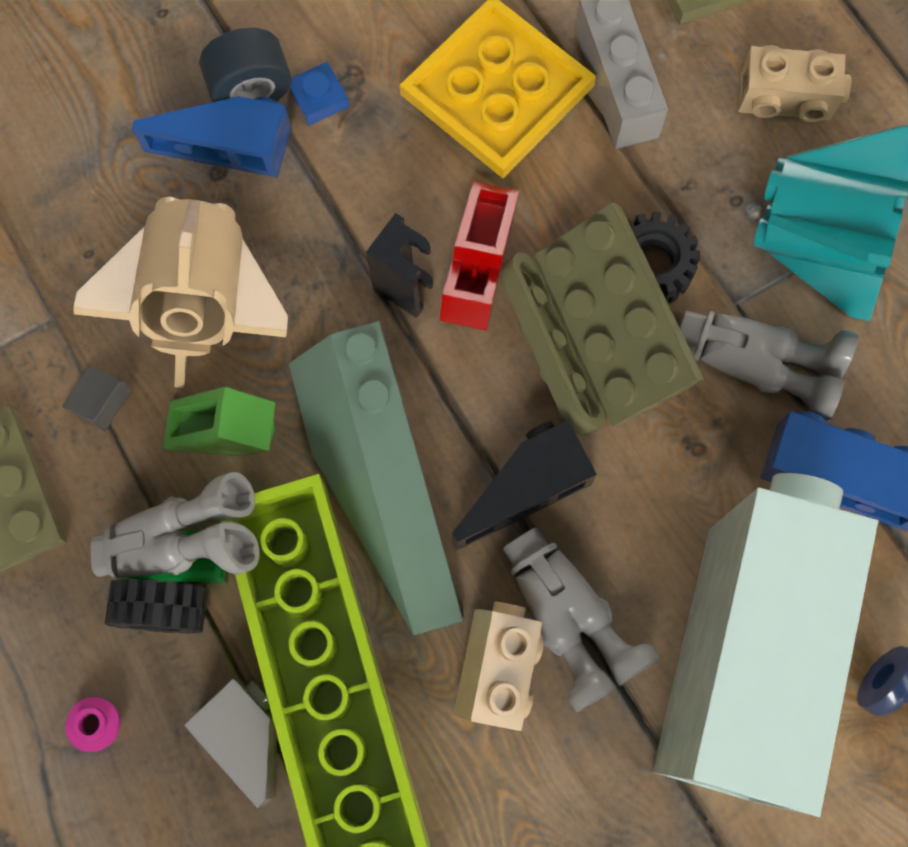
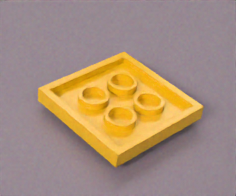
[400,0,596,178]

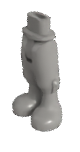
[680,310,859,421]
[90,472,259,579]
[503,527,660,713]

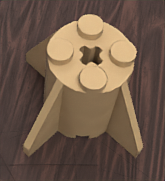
[73,197,288,388]

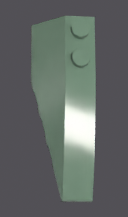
[289,321,463,636]

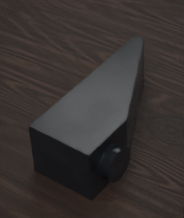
[452,421,597,551]

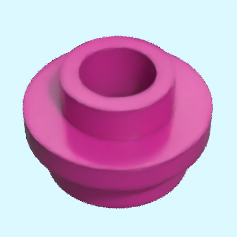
[65,697,121,752]

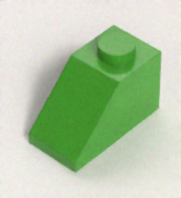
[163,387,276,457]

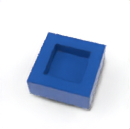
[289,61,349,126]

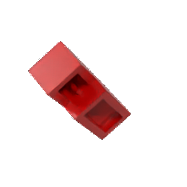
[439,181,519,331]

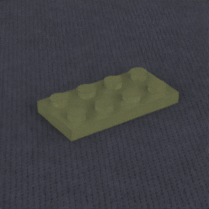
[534,202,704,426]

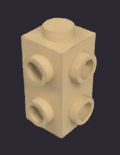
[738,45,852,122]
[453,601,544,731]

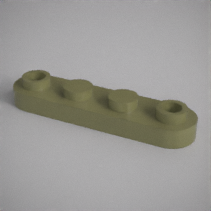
[500,253,607,435]

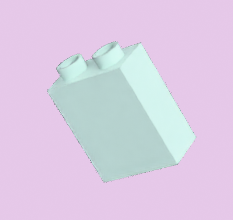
[652,473,878,817]

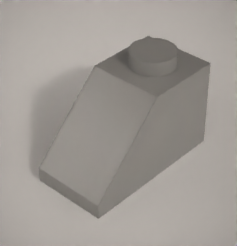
[184,678,277,808]

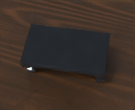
[366,213,433,318]

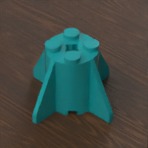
[753,124,908,321]

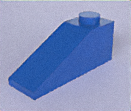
[132,96,291,178]

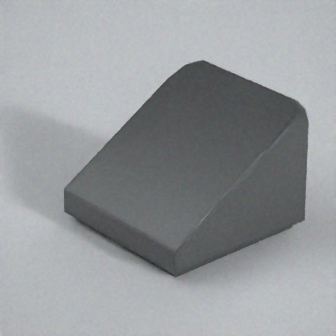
[62,366,132,431]

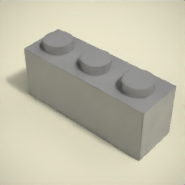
[575,0,668,149]

